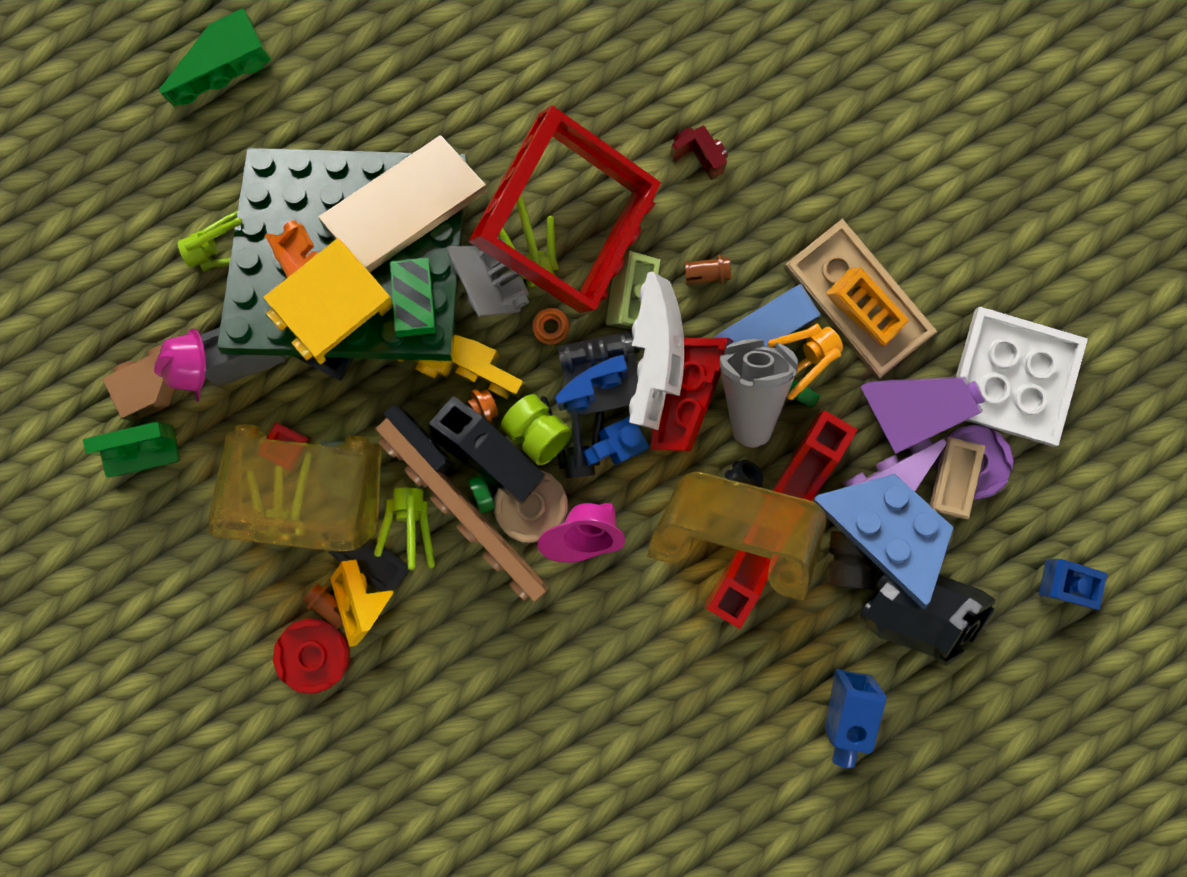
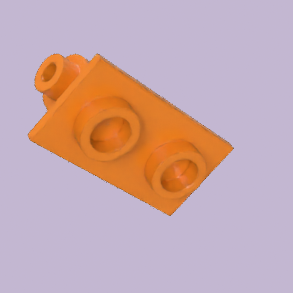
[265,220,318,277]

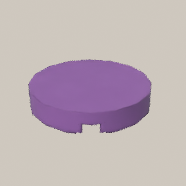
[935,425,1014,500]

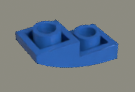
[555,355,627,414]

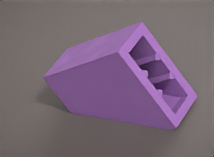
[860,376,985,454]

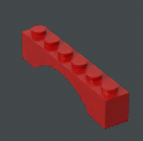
[703,410,857,629]

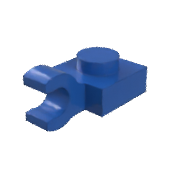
[583,416,650,466]

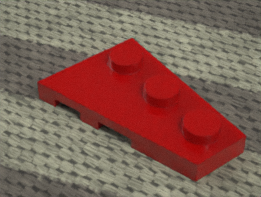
[651,338,734,452]

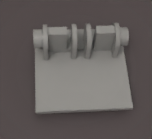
[446,236,529,317]

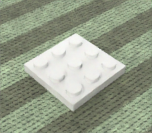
[956,307,1088,447]

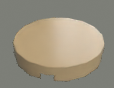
[494,470,568,542]

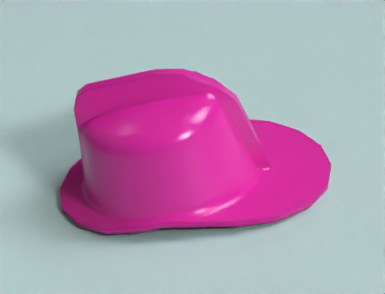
[154,328,206,402]
[538,503,626,563]

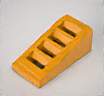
[826,267,909,347]

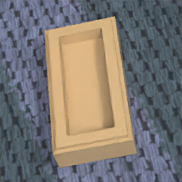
[930,437,985,519]

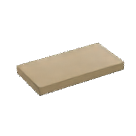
[318,135,487,273]
[784,218,937,379]

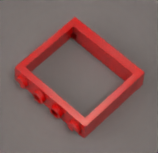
[468,105,661,313]

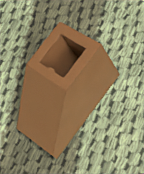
[102,345,175,422]

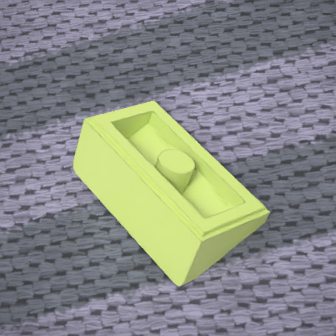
[606,251,660,329]

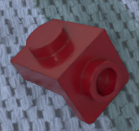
[670,125,728,180]

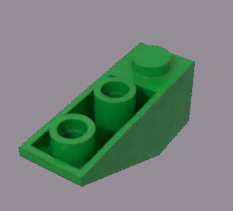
[159,8,272,107]

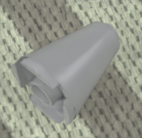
[719,339,798,448]

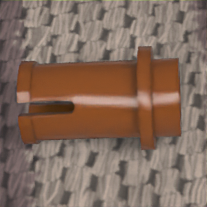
[684,255,731,285]
[303,583,343,630]

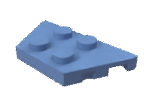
[813,474,953,610]

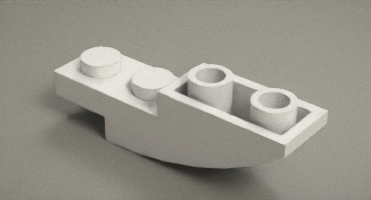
[629,272,684,430]

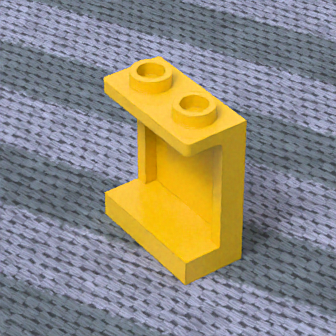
[263,237,393,365]

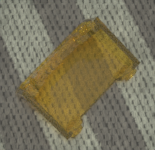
[208,424,381,551]
[647,472,827,601]

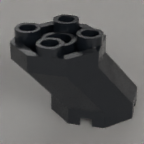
[860,573,996,666]

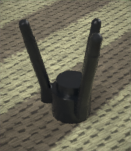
[540,396,604,478]

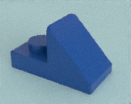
[1038,559,1107,610]

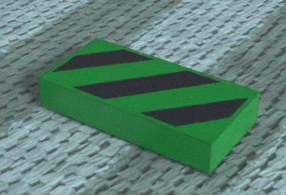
[390,258,436,337]

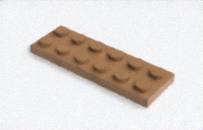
[375,418,549,602]

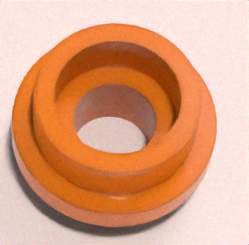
[532,308,570,345]
[467,389,498,424]

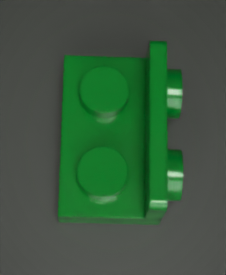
[83,421,180,478]

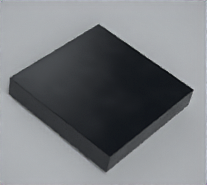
[384,405,455,475]

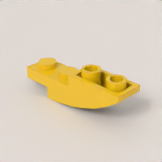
[396,335,526,400]

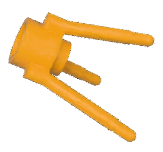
[767,323,843,400]

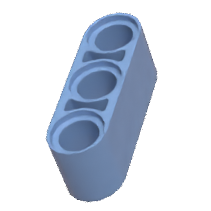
[714,284,821,347]

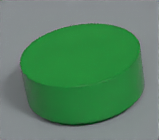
[789,380,821,408]
[468,475,495,515]

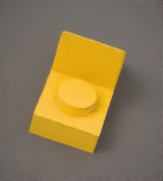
[330,560,394,647]

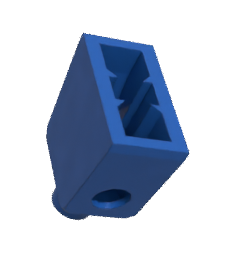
[826,669,887,768]

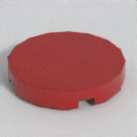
[273,618,350,694]

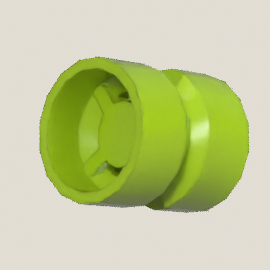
[501,394,572,465]

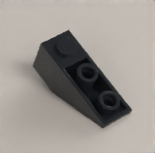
[429,396,545,505]

